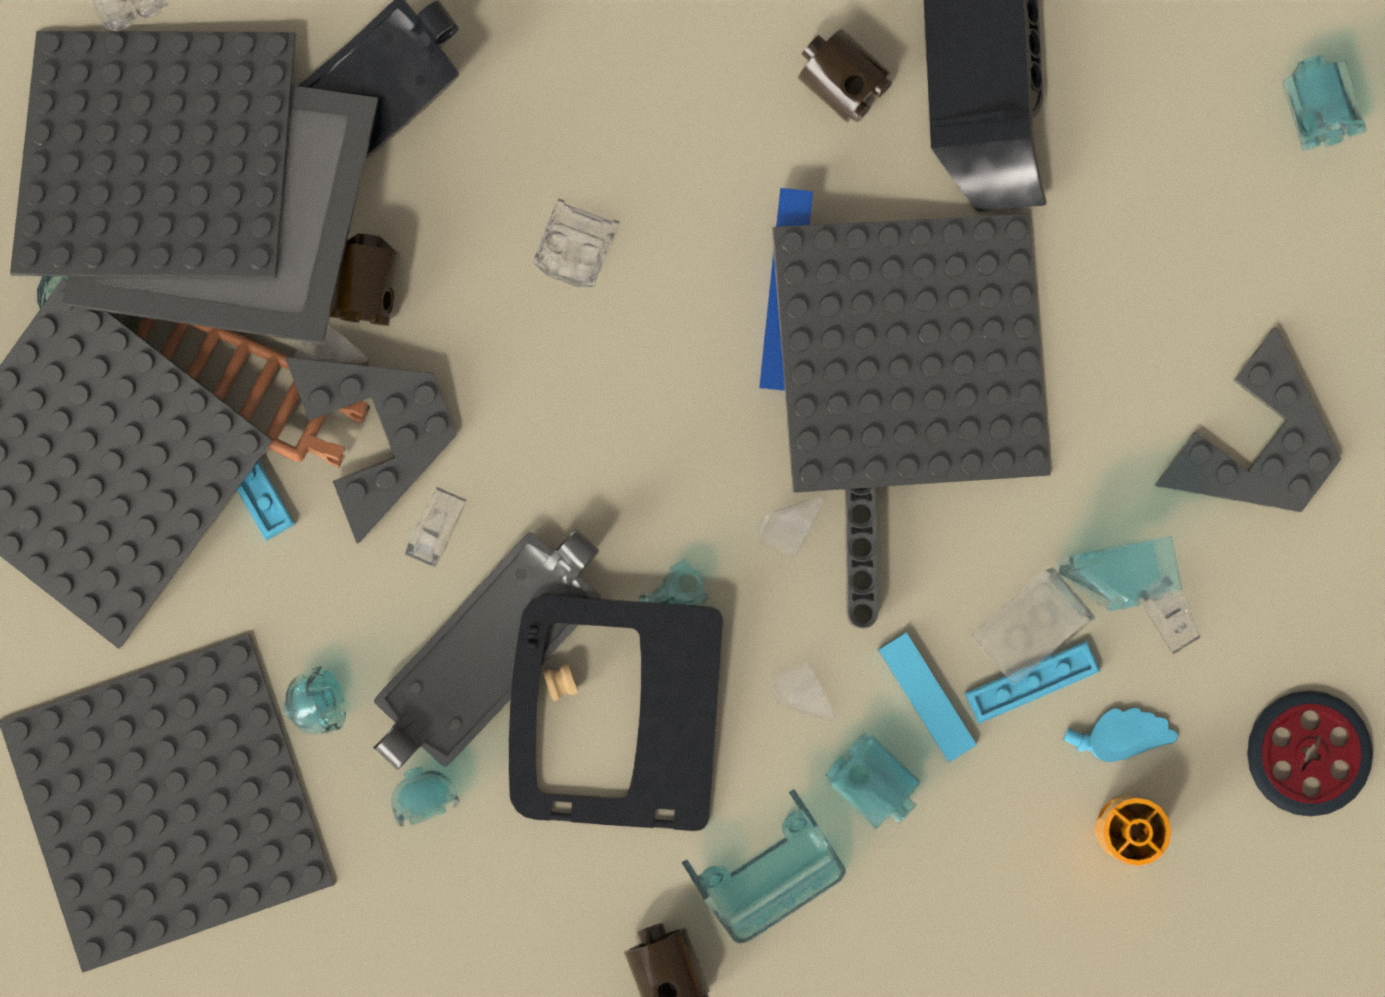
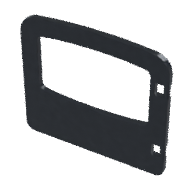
[509,595,723,831]

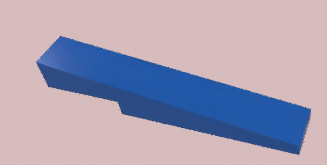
[759,188,813,391]

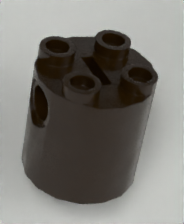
[798,29,892,122]
[330,233,400,326]
[624,923,710,997]

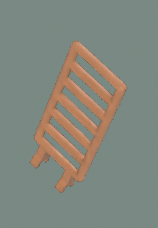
[134,317,368,468]

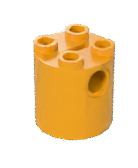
[1094,795,1171,866]

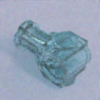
[639,559,709,606]

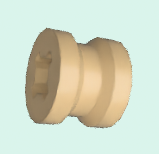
[543,662,579,702]

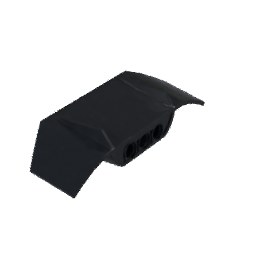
[924,0,1047,211]

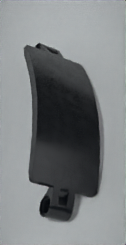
[298,0,459,159]

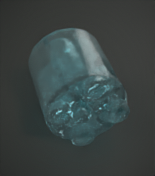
[1282,55,1367,151]
[825,732,921,829]

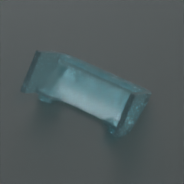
[1056,536,1182,611]
[682,789,846,943]

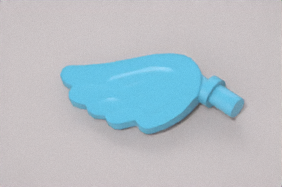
[1063,708,1178,762]

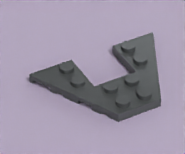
[1155,328,1341,512]
[285,357,457,543]

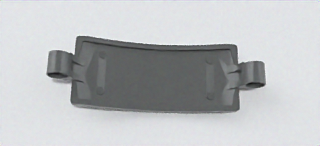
[373,528,601,770]

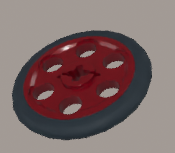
[1247,690,1373,817]

